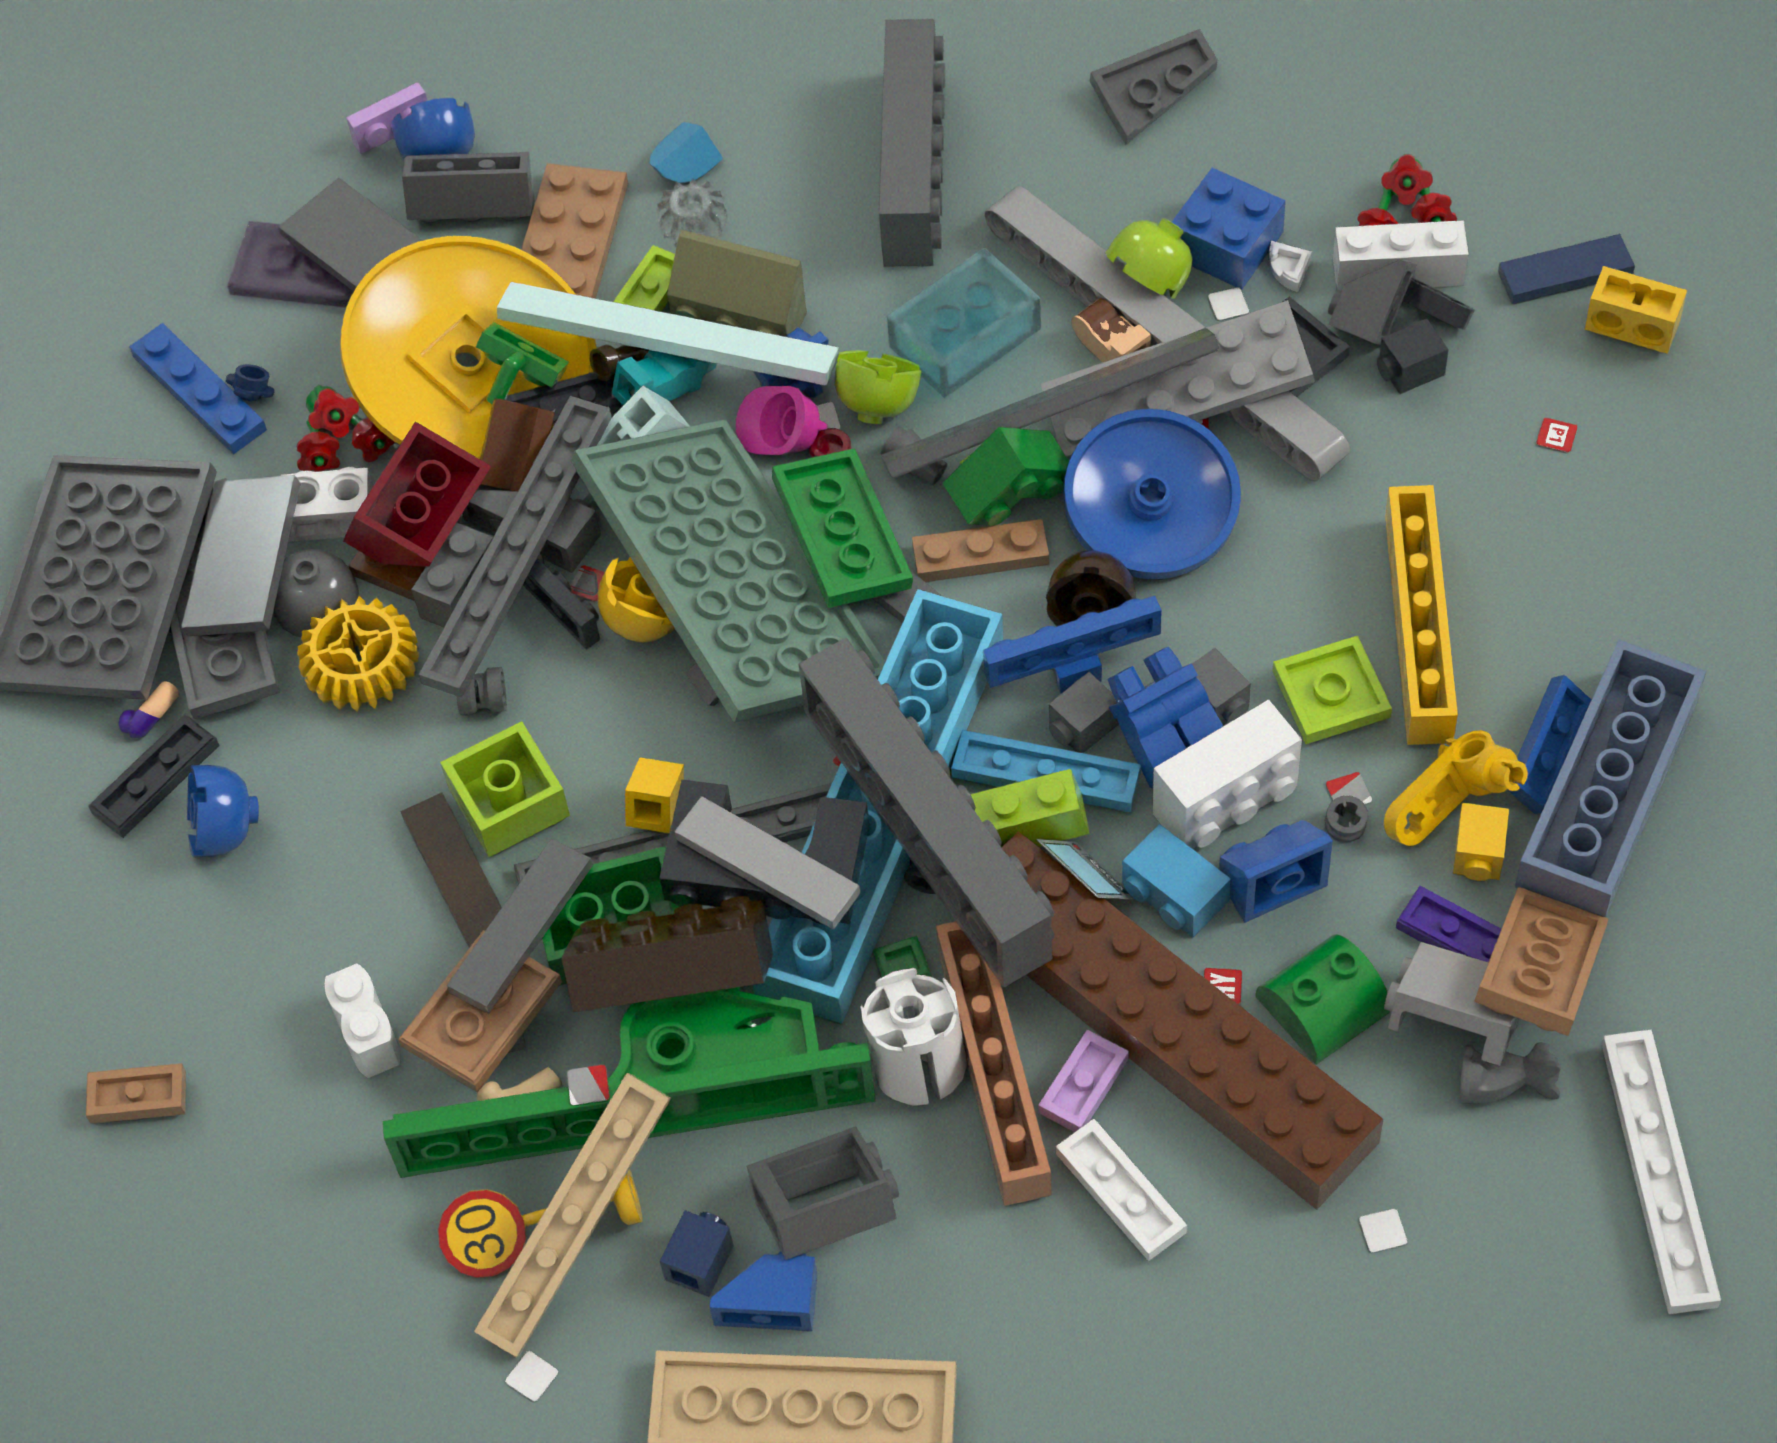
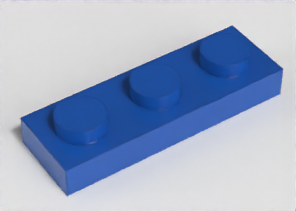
[1507,675,1592,814]

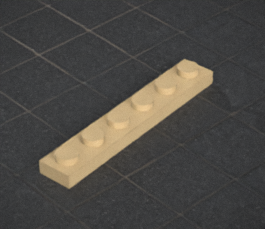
[474,1073,671,1357]

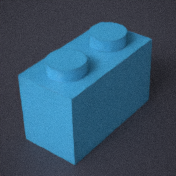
[1122,824,1231,938]

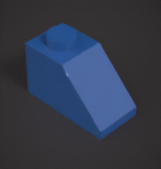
[709,1251,818,1331]

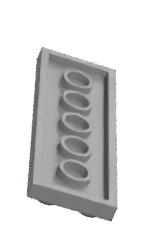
[1041,300,1315,461]

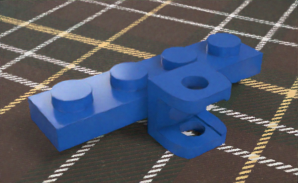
[983,596,1162,694]

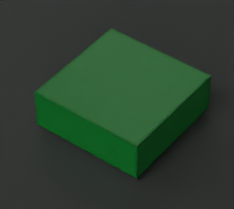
[872,935,932,978]

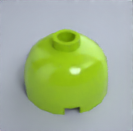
[1105,218,1192,299]
[834,350,922,424]

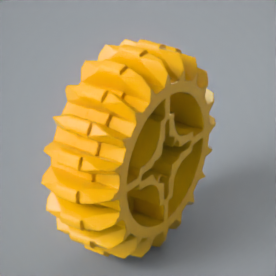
[297,596,419,712]

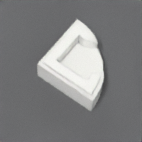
[1269,241,1312,292]

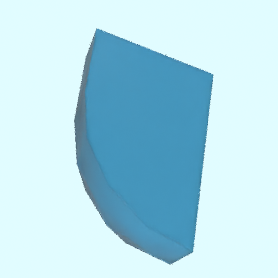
[650,122,723,183]

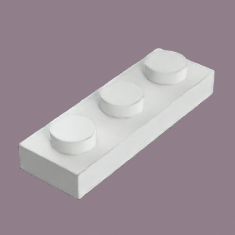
[1056,1119,1187,1261]

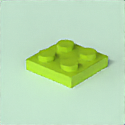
[1272,635,1392,744]

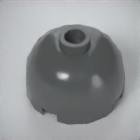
[273,549,359,637]

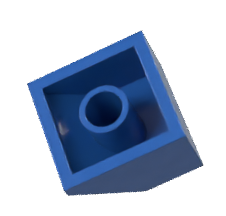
[1219,820,1333,923]

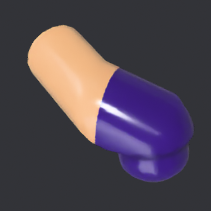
[118,681,179,738]

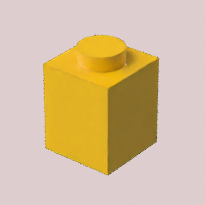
[625,757,684,833]
[1453,803,1509,881]

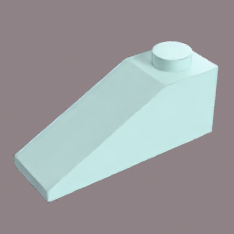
[570,386,690,504]

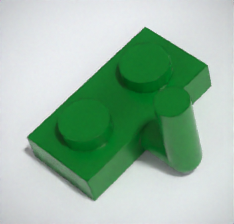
[476,322,569,404]

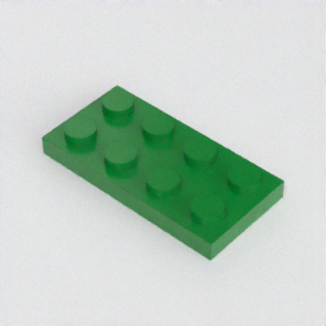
[772,448,913,608]

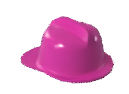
[736,386,827,455]

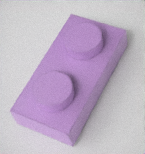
[346,82,427,154]
[1038,1030,1129,1132]

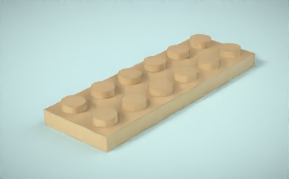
[647,1351,957,1443]

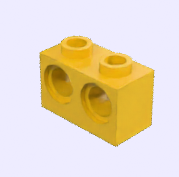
[1584,266,1687,354]

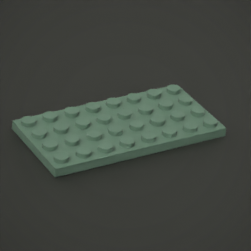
[571,419,885,723]

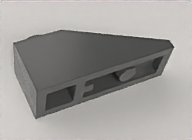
[462,490,601,573]

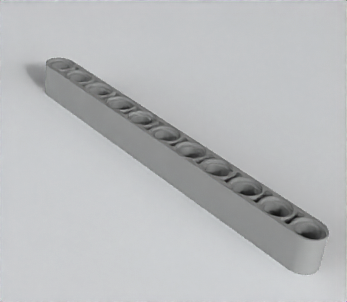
[984,186,1350,481]

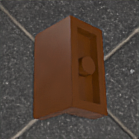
[480,398,555,491]

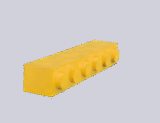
[1385,485,1458,745]

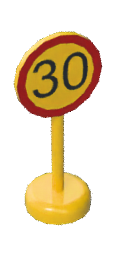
[438,1169,643,1278]

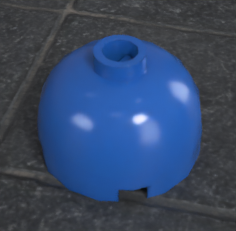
[390,98,475,159]
[187,765,259,857]

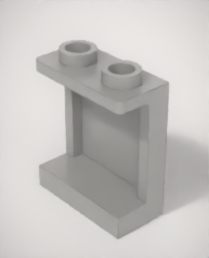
[1384,942,1520,1066]

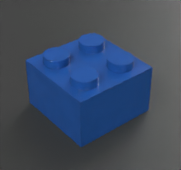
[1172,167,1286,290]

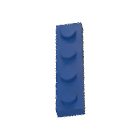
[129,323,267,455]

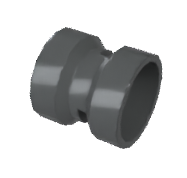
[456,667,507,715]

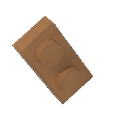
[86,1063,186,1124]

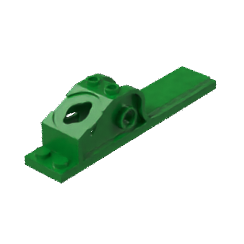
[382,987,876,1178]

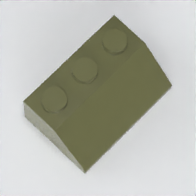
[667,230,807,337]

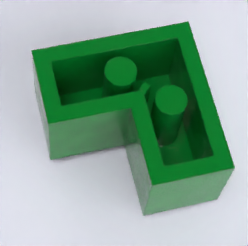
[942,427,1069,526]

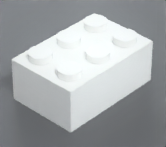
[1153,700,1302,849]

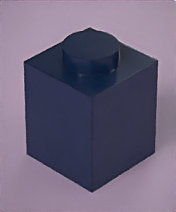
[660,1210,734,1297]

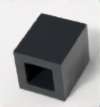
[1377,319,1449,394]

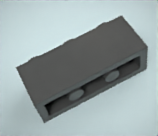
[402,152,533,222]

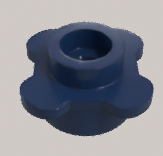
[226,364,275,401]

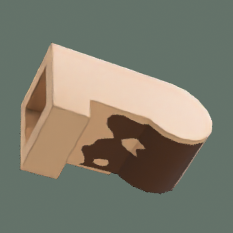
[1071,298,1151,362]

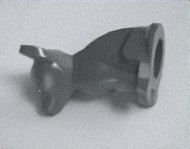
[1460,1042,1561,1104]

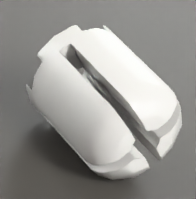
[861,968,967,1106]

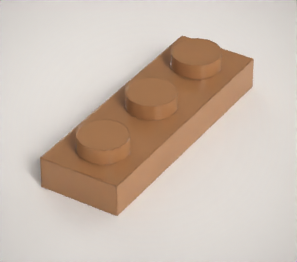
[912,519,1049,582]

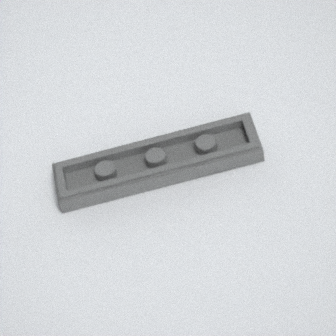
[674,796,860,930]

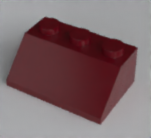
[343,421,491,567]

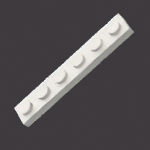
[1601,1029,1721,1315]

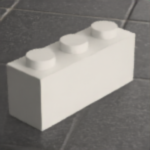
[1333,220,1468,291]

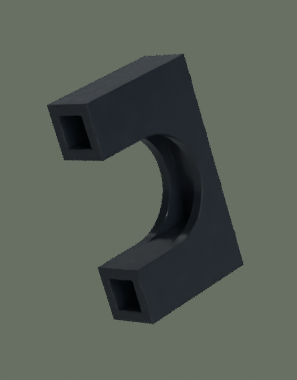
[660,780,869,925]

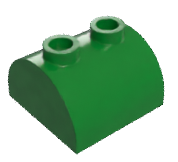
[1255,934,1390,1065]

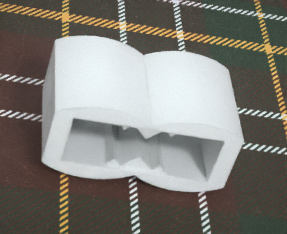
[325,963,400,1078]

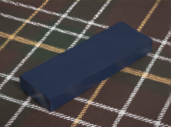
[1498,234,1635,304]

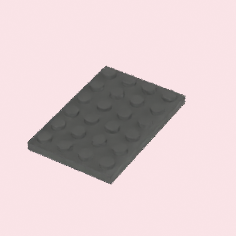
[0,455,217,700]

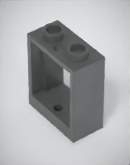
[747,1126,899,1260]

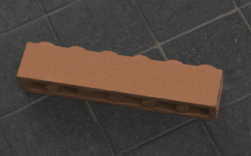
[936,921,1052,1206]

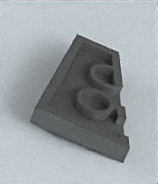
[1089,29,1218,145]

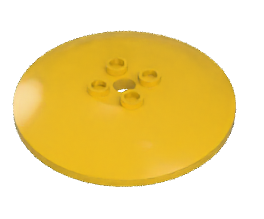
[340,236,596,459]

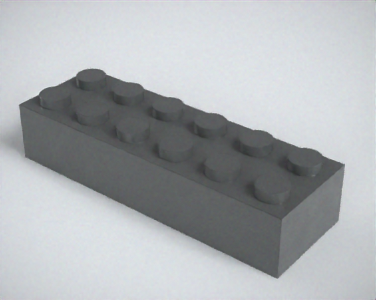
[879,19,945,267]

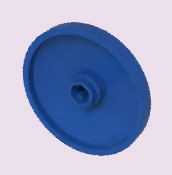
[1063,409,1241,579]

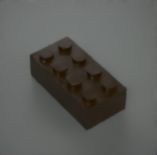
[562,896,773,1013]

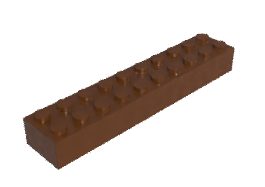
[1002,831,1383,1210]

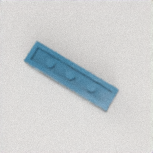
[951,730,1141,813]

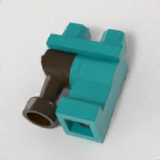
[590,311,717,406]

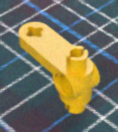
[1384,730,1528,846]

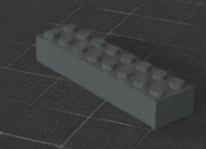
[798,638,1055,987]

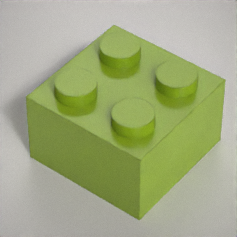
[440,721,570,857]

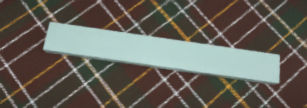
[497,282,838,385]

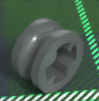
[1325,796,1368,842]

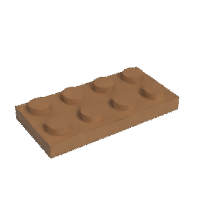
[521,163,628,299]
[1474,886,1609,1036]

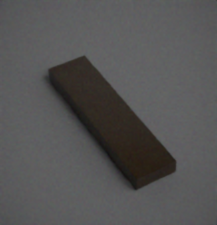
[400,792,502,948]

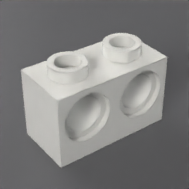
[281,467,373,542]

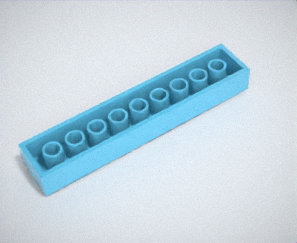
[753,589,1003,1024]

